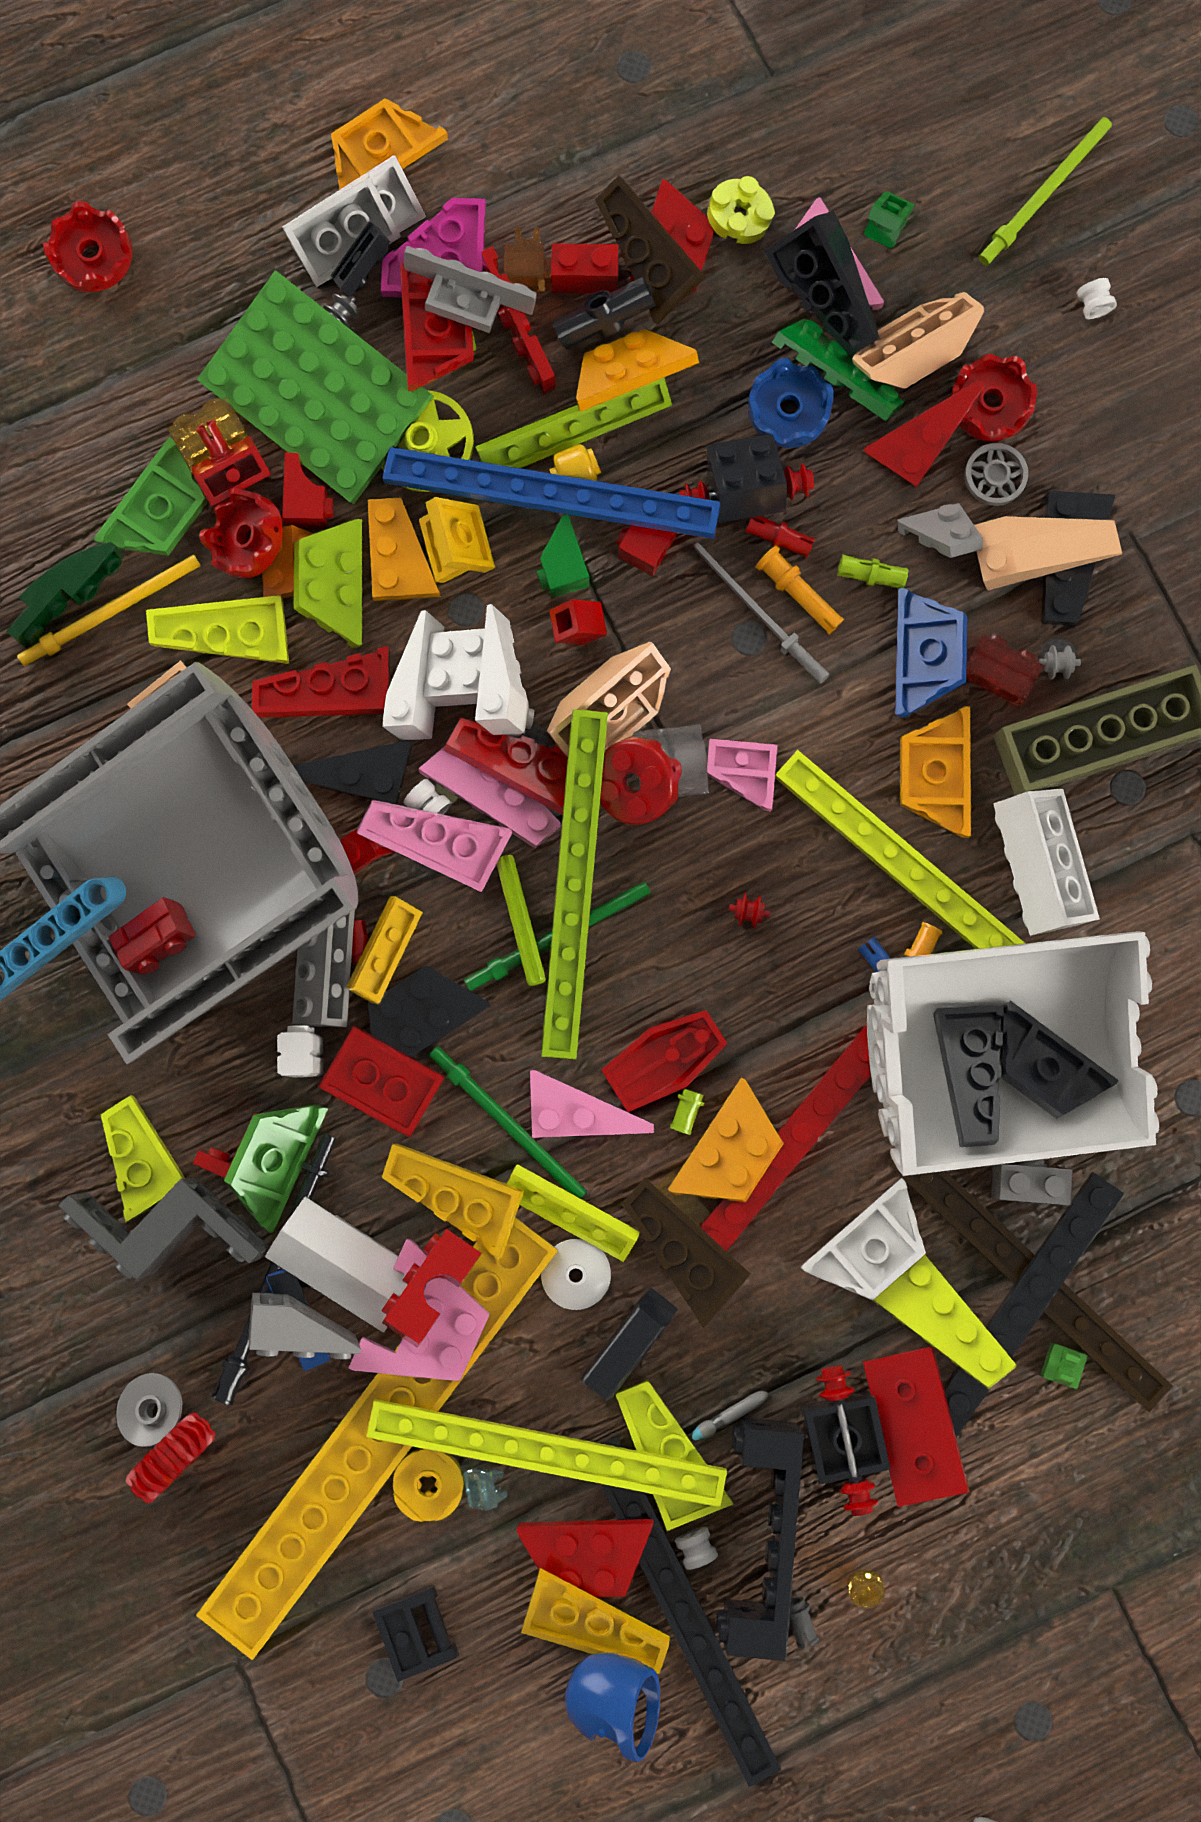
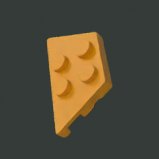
[331,98,448,190]
[576,329,699,412]
[900,707,971,838]
[668,1077,784,1202]

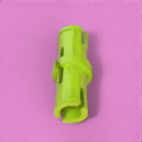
[837,554,908,589]

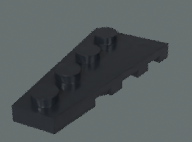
[1042,491,1115,626]

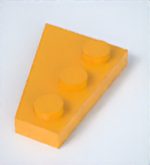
[368,498,441,601]

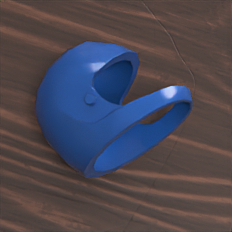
[565,1653,660,1762]

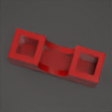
[381,1229,482,1347]

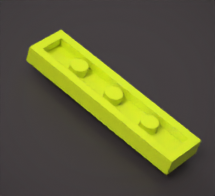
[507,1164,640,1262]

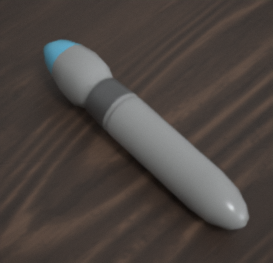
[692,1391,768,1440]

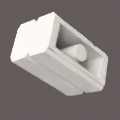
[277,1025,324,1078]

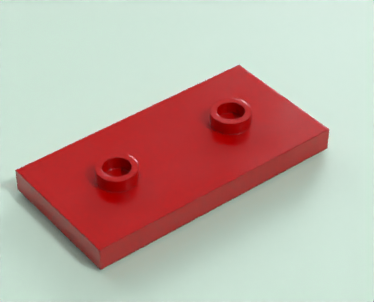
[863,1347,970,1507]

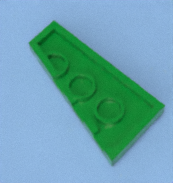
[772,318,905,421]

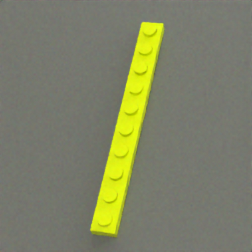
[775,750,1026,949]
[366,1399,727,1507]

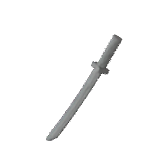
[693,542,830,684]

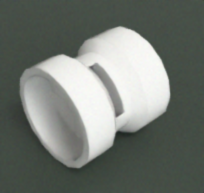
[403,779,452,815]

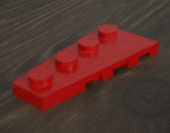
[481,246,556,394]
[252,646,390,718]
[444,718,568,815]

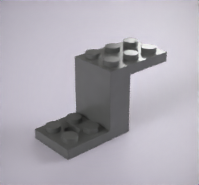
[59,1177,270,1280]

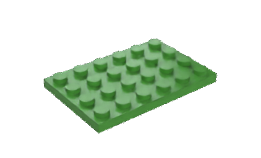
[197,270,434,504]

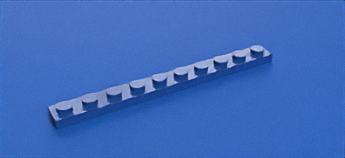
[382,447,721,539]

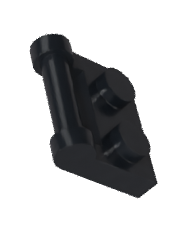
[373,1585,459,1682]

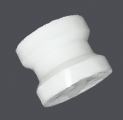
[1076,278,1117,319]

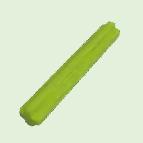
[496,855,546,986]

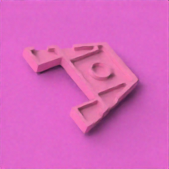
[348,1238,490,1381]

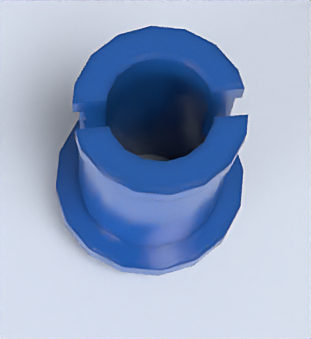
[858,937,891,972]

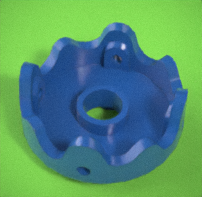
[748,358,833,448]

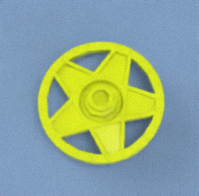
[382,390,474,492]

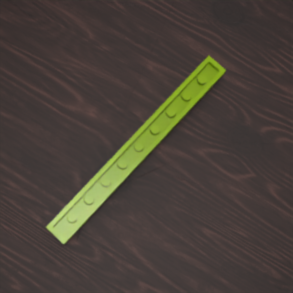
[541,709,608,1059]

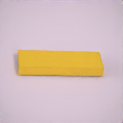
[346,896,423,1004]

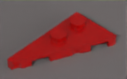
[864,380,986,487]

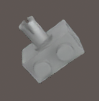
[991,1159,1072,1205]

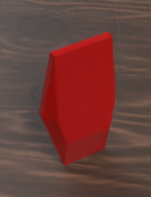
[602,1010,728,1112]

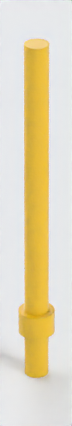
[17,554,201,667]

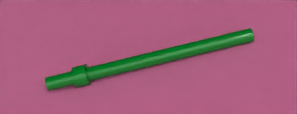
[464,881,651,991]
[429,1046,587,1199]

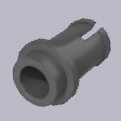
[789,1597,819,1648]

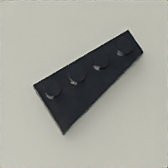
[933,1005,1004,1147]

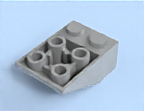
[249,1293,361,1359]

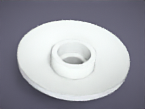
[541,1239,611,1310]

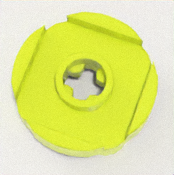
[707,176,775,244]

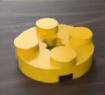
[393,1448,465,1522]

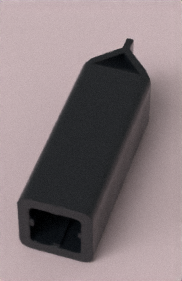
[581,1287,678,1402]

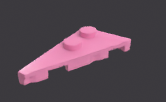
[530,1070,654,1138]

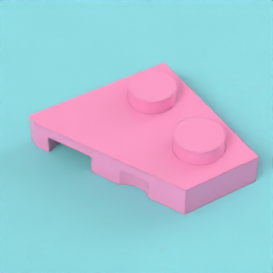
[706,739,777,812]

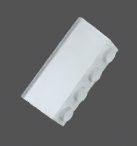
[993,789,1100,936]

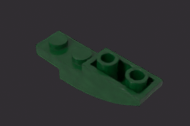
[6,542,124,649]

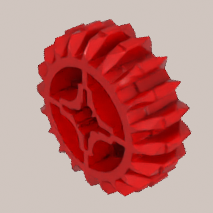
[126,1413,216,1503]

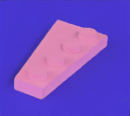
[419,746,561,849]

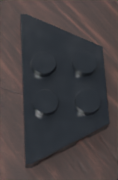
[368,966,491,1058]
[1000,1000,1119,1119]

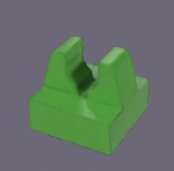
[1040,1342,1088,1389]

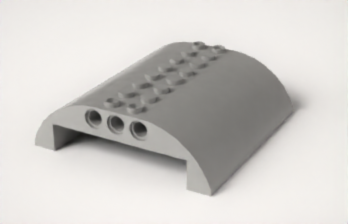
[0,662,358,1064]

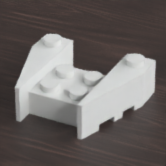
[382,604,528,741]

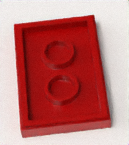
[318,1025,445,1138]

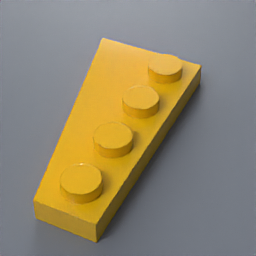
[382,1143,524,1259]
[521,1568,670,1674]

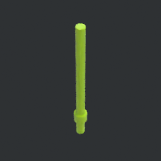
[978,117,1112,266]

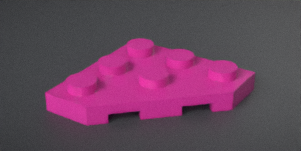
[381,198,486,297]

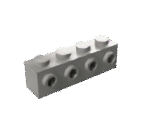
[292,909,355,1027]

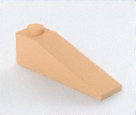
[974,516,1122,591]

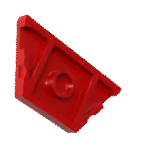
[628,179,715,291]
[400,264,474,391]
[516,1519,654,1597]

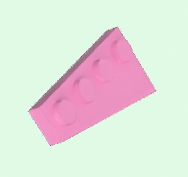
[357,800,512,892]

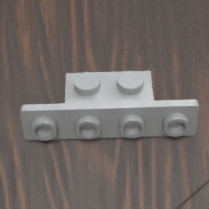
[404,246,537,333]

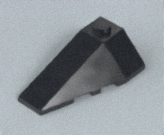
[764,211,880,356]

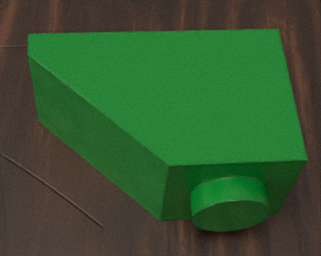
[536,514,589,599]

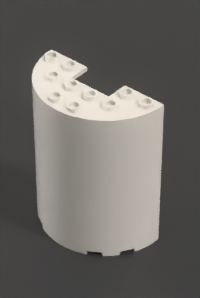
[867,931,1159,1176]

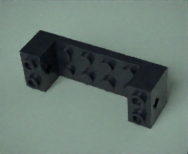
[716,1417,804,1661]

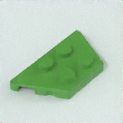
[93,437,208,556]
[224,1104,328,1233]

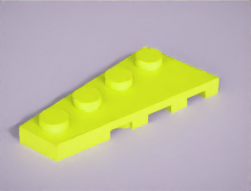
[615,1379,733,1531]

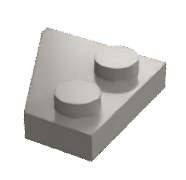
[897,503,983,558]

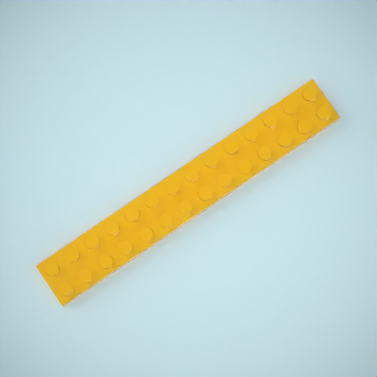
[196,1217,558,1660]

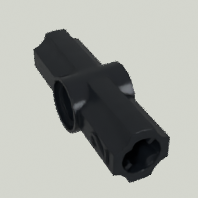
[553,277,656,350]

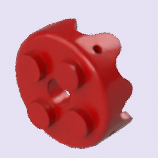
[43,201,133,292]
[951,354,1037,441]
[199,488,283,578]
[600,736,682,825]

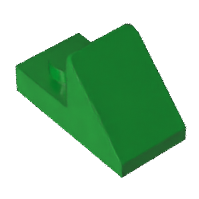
[864,191,915,248]

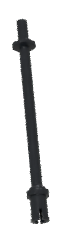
[211,1133,336,1405]

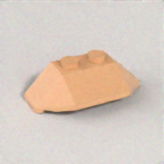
[852,292,984,389]
[547,642,671,757]

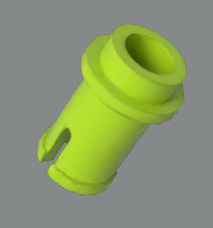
[670,1088,704,1135]

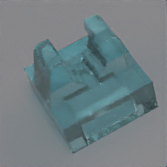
[464,1468,507,1511]

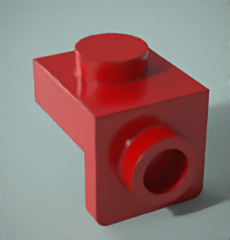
[340,828,394,874]

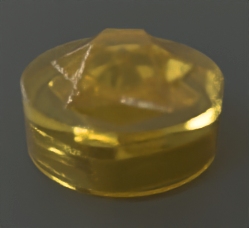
[848,1570,885,1608]

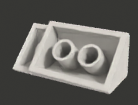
[282,155,426,287]
[265,1196,407,1333]

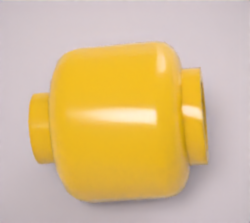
[549,444,601,481]

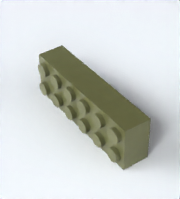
[993,665,1201,796]

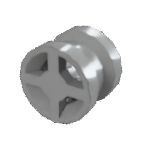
[675,1526,718,1570]

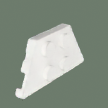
[801,1178,926,1300]

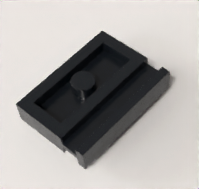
[330,221,390,297]

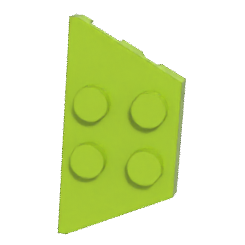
[294,519,362,648]

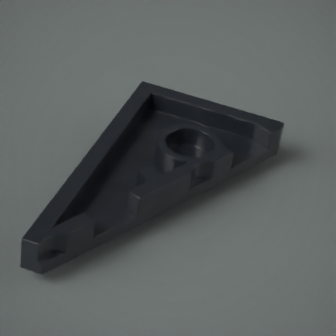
[293,741,413,805]

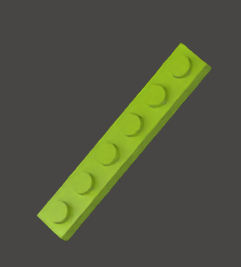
[476,378,672,468]

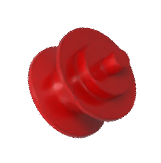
[729,893,770,929]

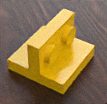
[419,497,495,583]

